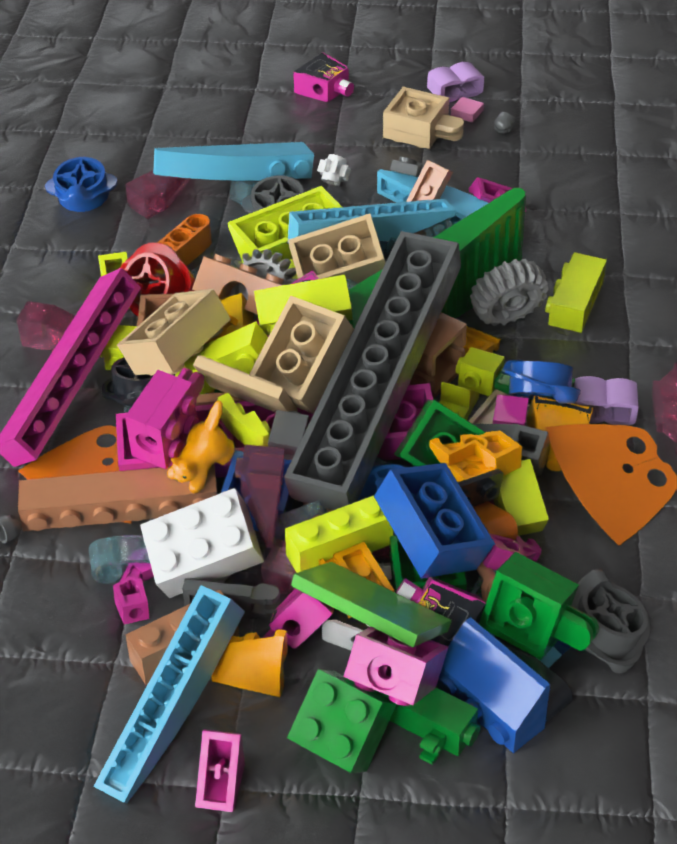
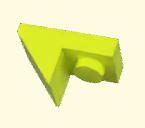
[439,382,479,420]

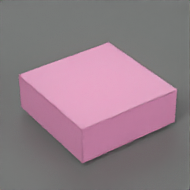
[451,97,484,122]

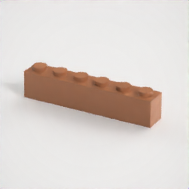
[18,463,217,531]

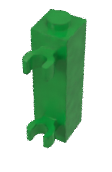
[375,688,480,765]

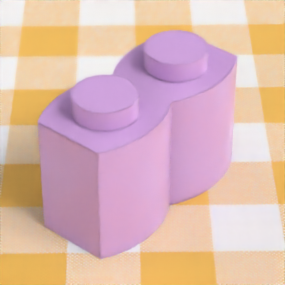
[427,62,484,103]
[573,376,639,425]

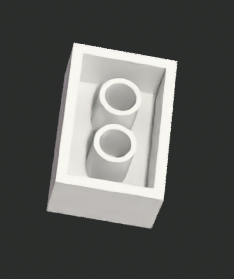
[140,488,264,598]

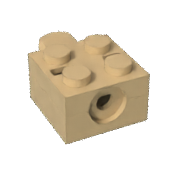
[383,87,464,149]

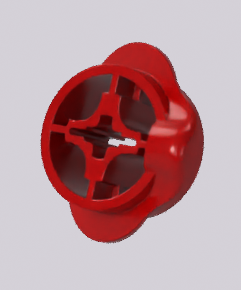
[120,243,195,317]

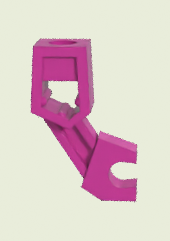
[482,533,542,570]
[113,549,154,625]

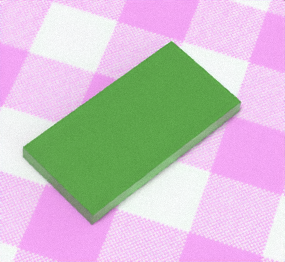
[291,562,451,648]

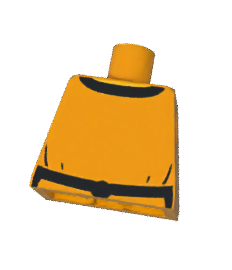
[527,396,593,471]

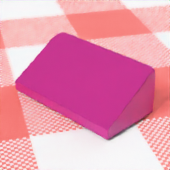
[469,177,526,212]

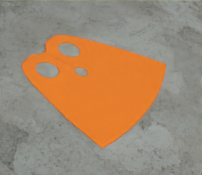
[545,424,677,546]
[18,425,132,524]

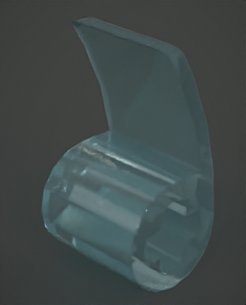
[88,535,150,584]

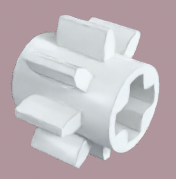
[317,154,351,186]

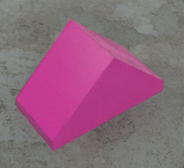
[195,729,245,812]

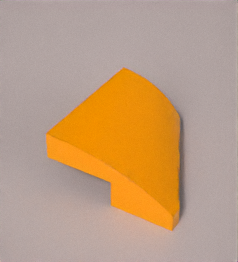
[430,430,522,482]
[212,629,288,697]

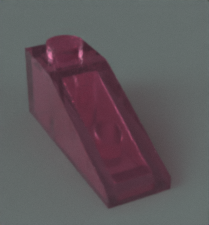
[125,170,191,219]
[16,301,104,358]
[235,445,285,548]

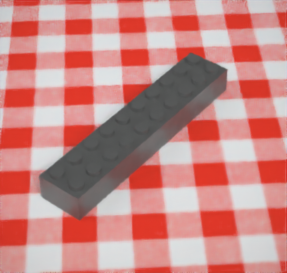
[284,231,461,510]

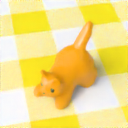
[167,400,234,493]

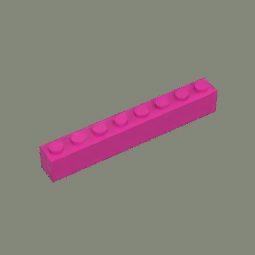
[0,268,141,467]

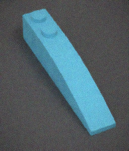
[153,142,314,181]
[377,169,488,229]
[288,199,456,244]
[93,585,245,804]

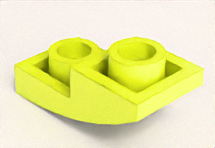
[217,393,271,455]

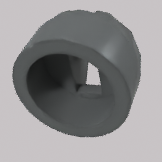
[494,112,516,135]
[0,515,22,544]

